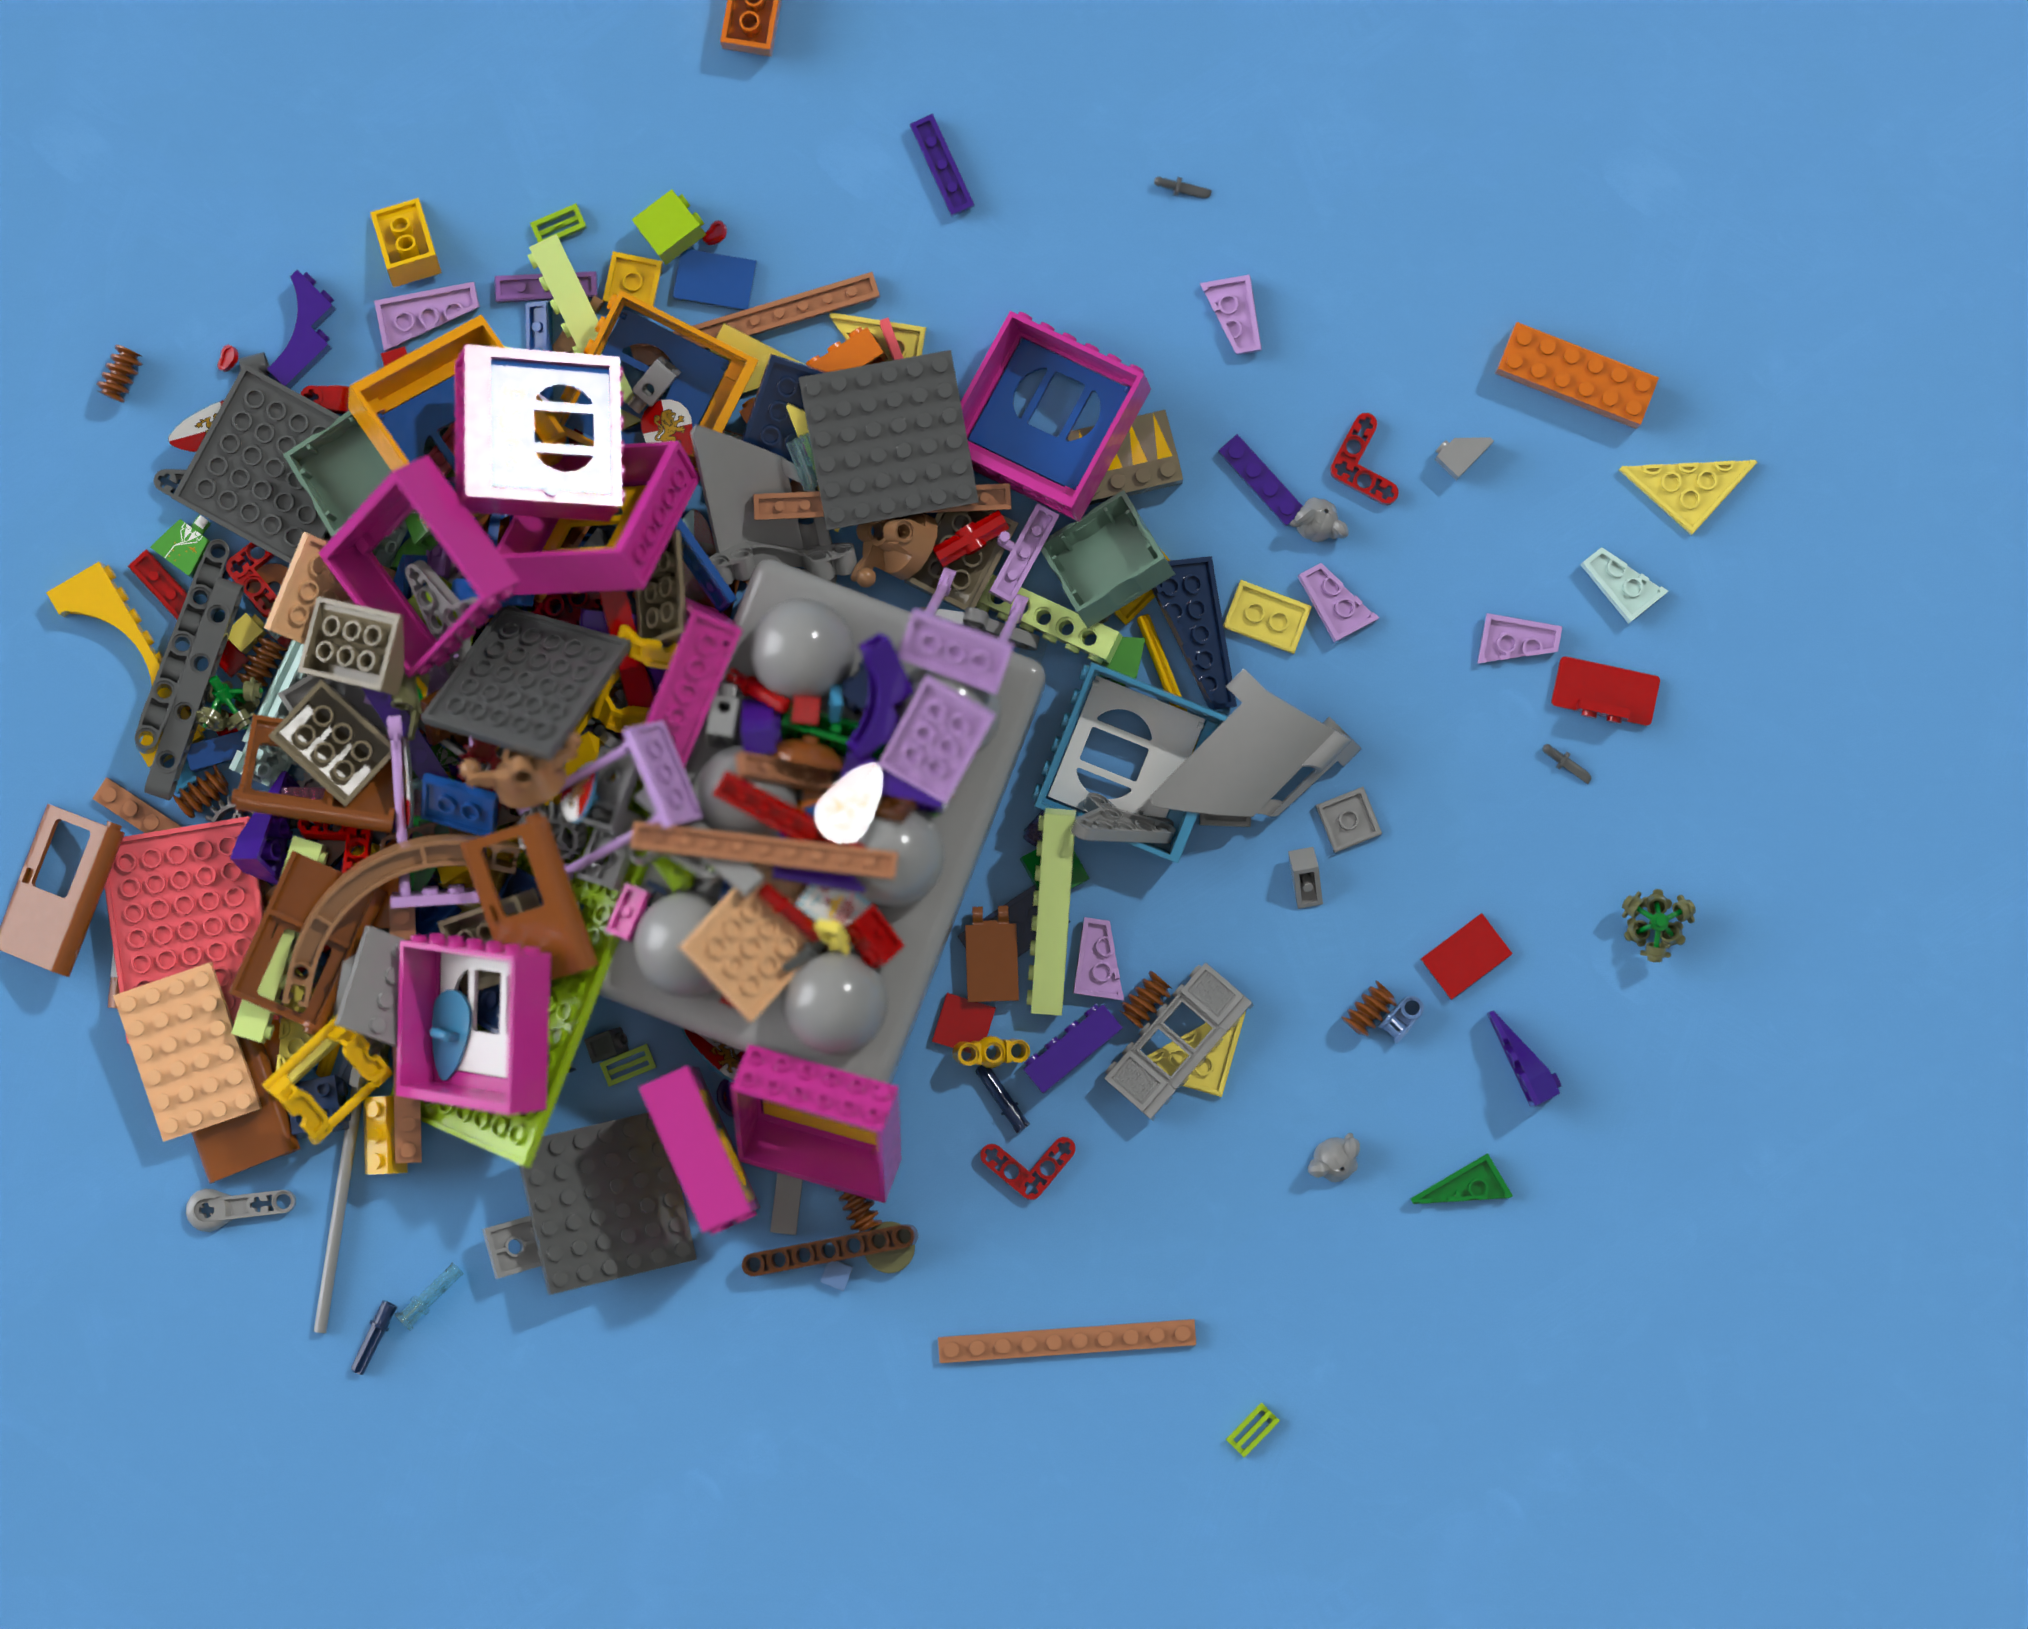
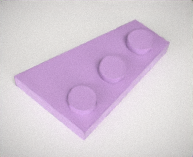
[1200,275,1262,355]
[1297,563,1379,643]
[1477,613,1562,663]
[1073,917,1124,1001]

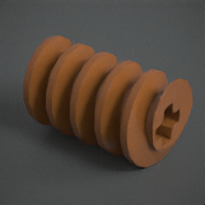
[97,345,143,403]
[236,637,288,694]
[173,765,229,819]
[1119,971,1172,1029]
[1341,980,1397,1037]
[835,1189,883,1233]

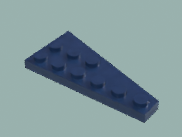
[1152,556,1237,710]

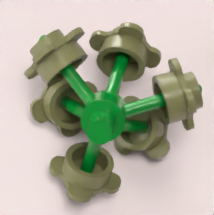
[196,675,263,731]
[1622,889,1696,962]

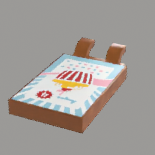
[791,884,894,953]

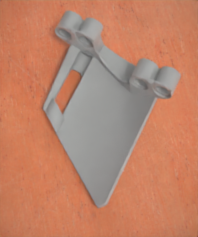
[690,424,857,585]
[1151,669,1362,817]

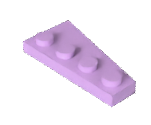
[374,282,480,351]

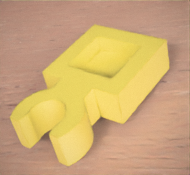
[814,919,851,955]

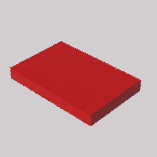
[1420,913,1513,1000]

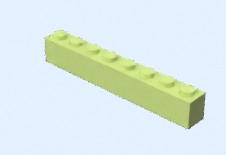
[527,234,641,431]
[1027,808,1076,1016]
[231,836,328,1044]

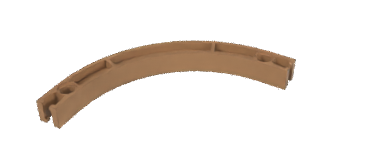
[282,834,520,1007]

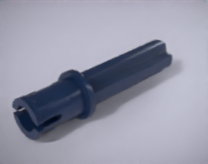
[975,1065,1030,1133]
[351,1300,398,1375]

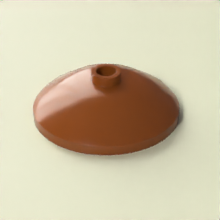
[767,735,844,771]

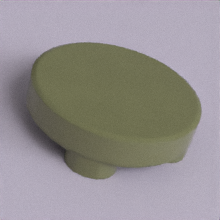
[865,1221,915,1273]

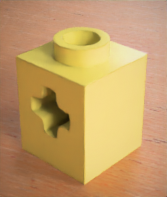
[228,613,268,654]

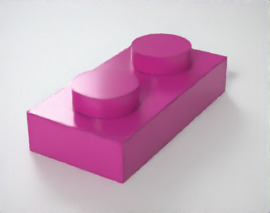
[605,883,652,942]

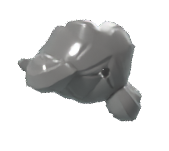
[1290,497,1349,542]
[1307,1133,1360,1182]

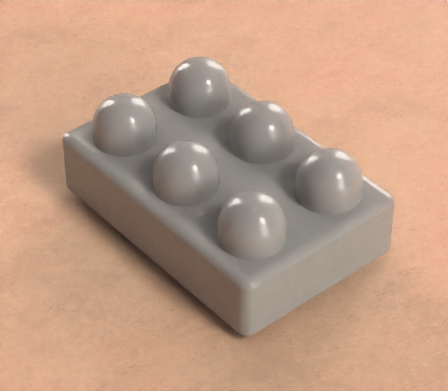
[599,559,1045,1084]

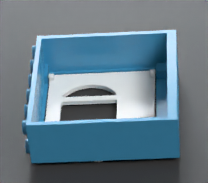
[1031,661,1229,863]

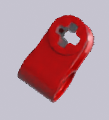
[300,385,350,414]

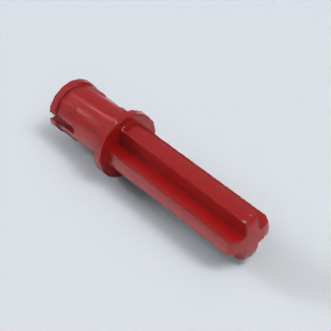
[726,668,790,713]
[757,883,820,942]

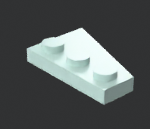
[1580,547,1669,624]

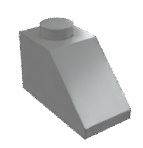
[1435,437,1494,481]
[1288,847,1323,909]

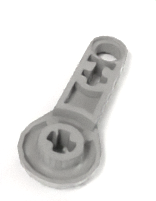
[186,1189,296,1232]

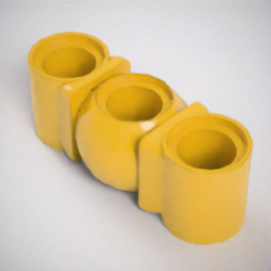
[952,1036,1030,1068]

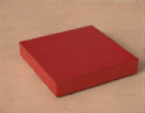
[932,993,996,1054]

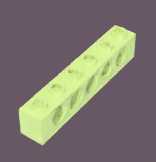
[976,574,1123,665]

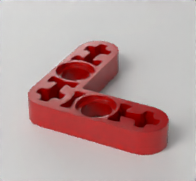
[1330,413,1399,505]
[226,542,277,618]
[298,819,373,875]
[980,1137,1076,1200]

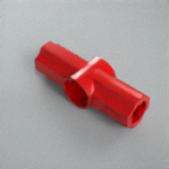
[933,510,1010,568]

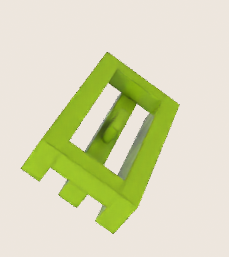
[530,203,587,243]
[599,1044,657,1087]
[1226,1402,1280,1458]

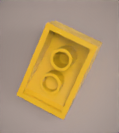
[370,198,442,288]

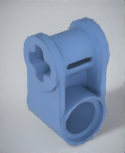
[1378,996,1424,1044]

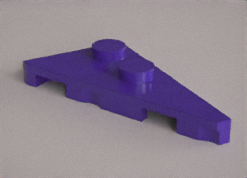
[772,832,865,895]

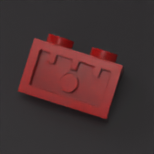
[843,904,905,969]

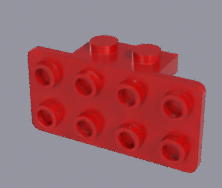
[1551,656,1660,726]

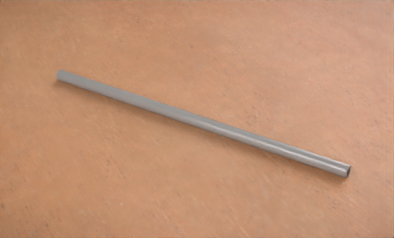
[314,1084,365,1333]

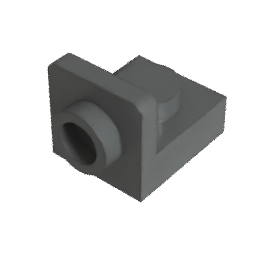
[584,1027,629,1063]

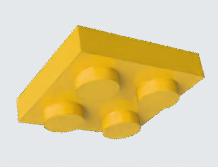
[602,251,663,307]

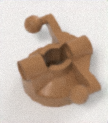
[851,513,938,588]
[459,731,581,809]

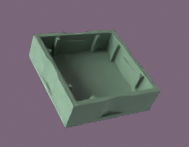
[283,411,392,537]
[1041,490,1175,628]

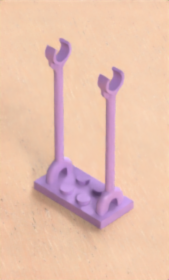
[898,567,1029,695]
[387,715,496,908]
[516,720,704,880]

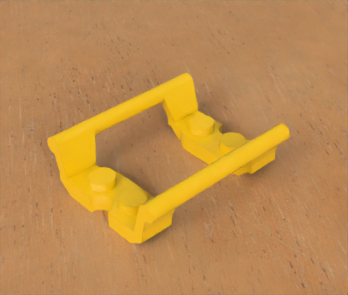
[591,625,678,733]
[262,1015,393,1146]

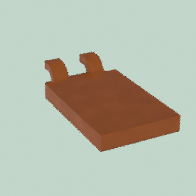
[965,906,1019,1002]

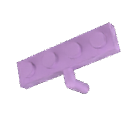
[989,503,1060,604]

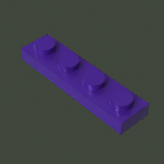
[910,114,975,217]
[1218,434,1303,527]

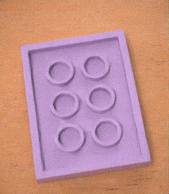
[878,675,996,804]

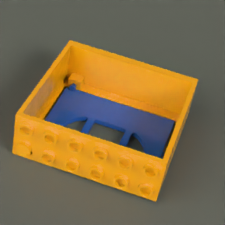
[552,290,759,476]
[348,314,567,491]

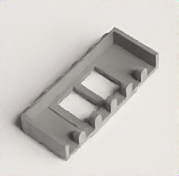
[1104,962,1254,1121]

